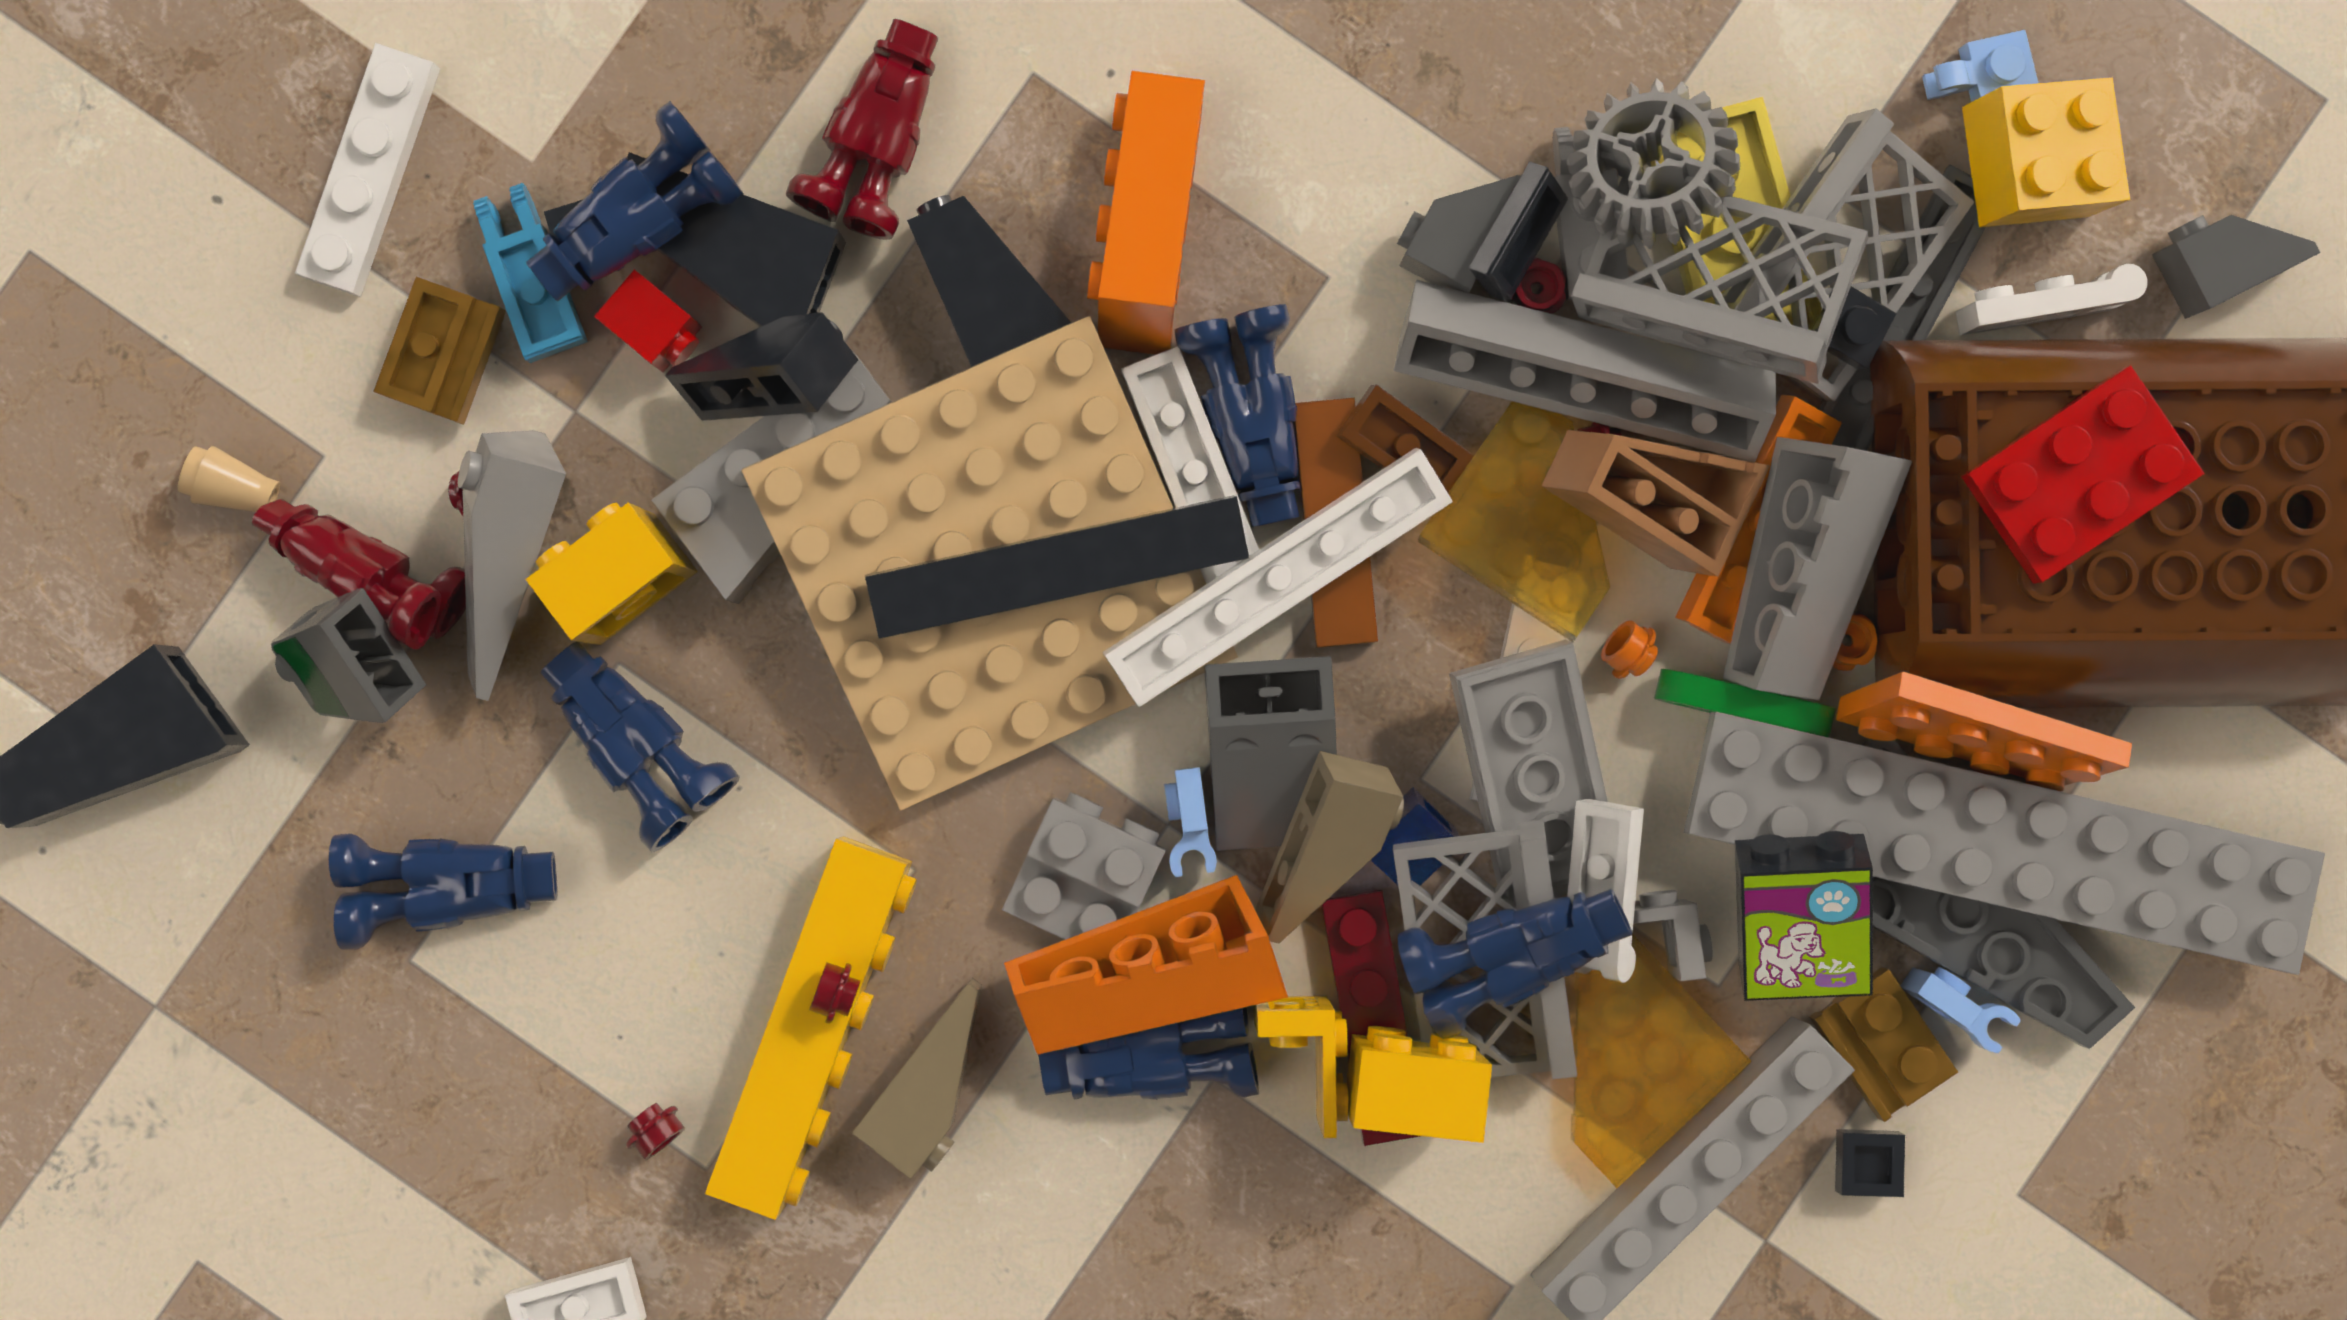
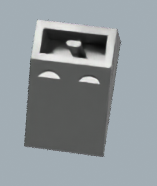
[1204,656,1337,851]

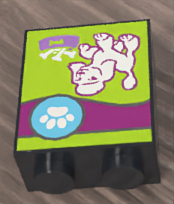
[1735,831,1873,1001]

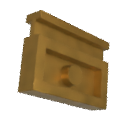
[373,276,506,425]
[1809,967,1958,1122]

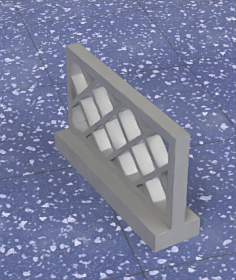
[1715,108,1975,402]
[1571,177,1868,384]
[1393,820,1577,1079]

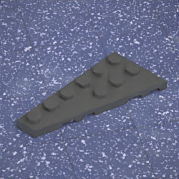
[1862,739,2135,1049]

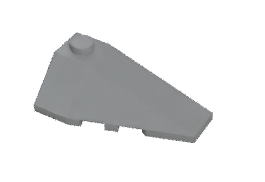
[458,430,566,701]

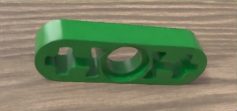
[1654,669,1836,738]

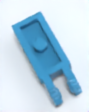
[473,183,588,363]

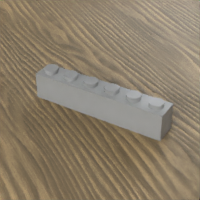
[1394,280,1776,462]
[1530,1016,1855,1320]

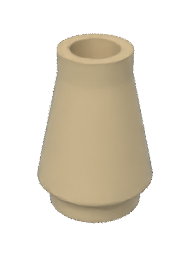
[178,446,280,512]

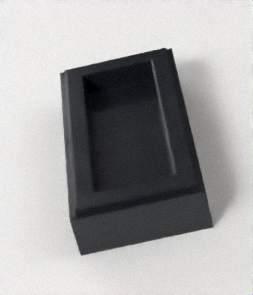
[1469,161,1568,302]

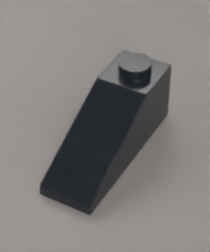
[665,312,858,421]

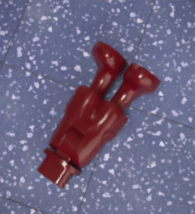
[786,19,938,240]
[252,499,466,650]

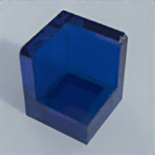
[1371,787,1459,886]

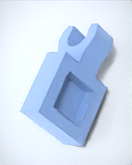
[1922,30,2038,102]
[1164,767,1217,877]
[1900,967,2021,1053]

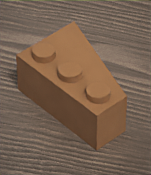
[1542,430,1770,577]

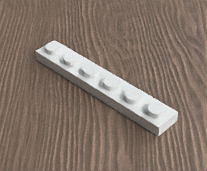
[1103,448,1453,707]

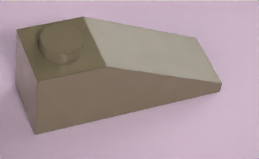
[1255,751,1404,943]
[852,977,982,1179]

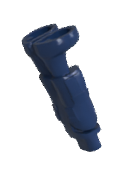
[526,101,744,301]
[1174,304,1301,527]
[540,641,740,852]
[328,833,558,950]
[1398,889,1632,1039]
[1038,1007,1259,1100]

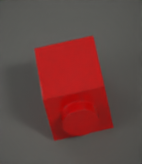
[594,269,702,373]

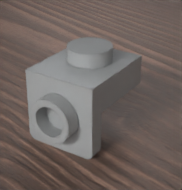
[1633,890,1713,981]

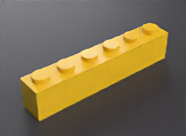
[705,836,917,1220]

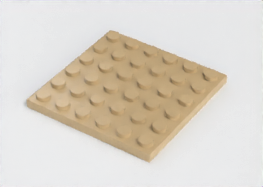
[741,316,1238,811]

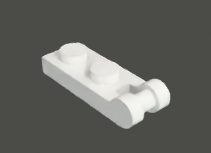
[1956,264,2148,336]
[1567,799,1644,983]

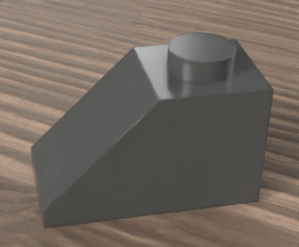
[1397,175,1521,293]
[2152,215,2320,319]

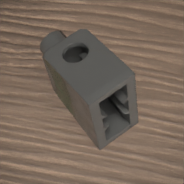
[271,588,427,723]

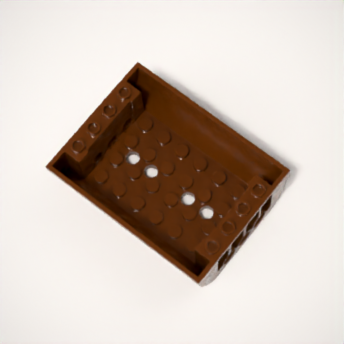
[1870,338,2347,708]

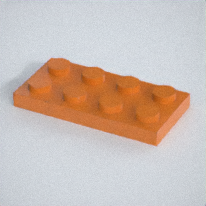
[1836,671,2132,792]

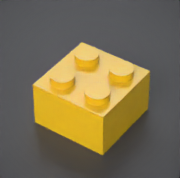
[1962,77,2130,227]
[525,502,698,645]
[1347,1026,1492,1143]

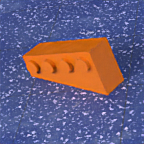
[1087,71,1205,355]

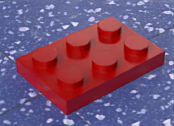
[1961,365,2205,584]

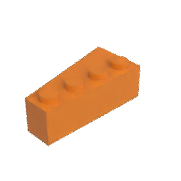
[1004,875,1288,1055]

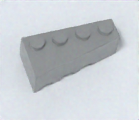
[651,350,892,604]
[1723,437,1912,700]

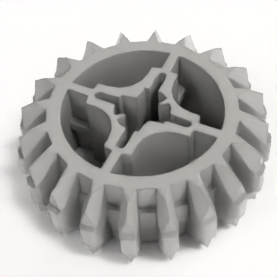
[1567,77,1740,249]

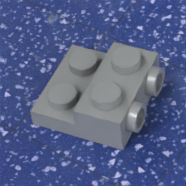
[1002,792,1166,940]

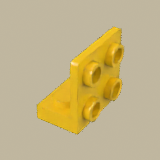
[1253,996,1348,1139]

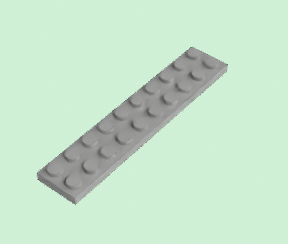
[1684,712,2325,975]

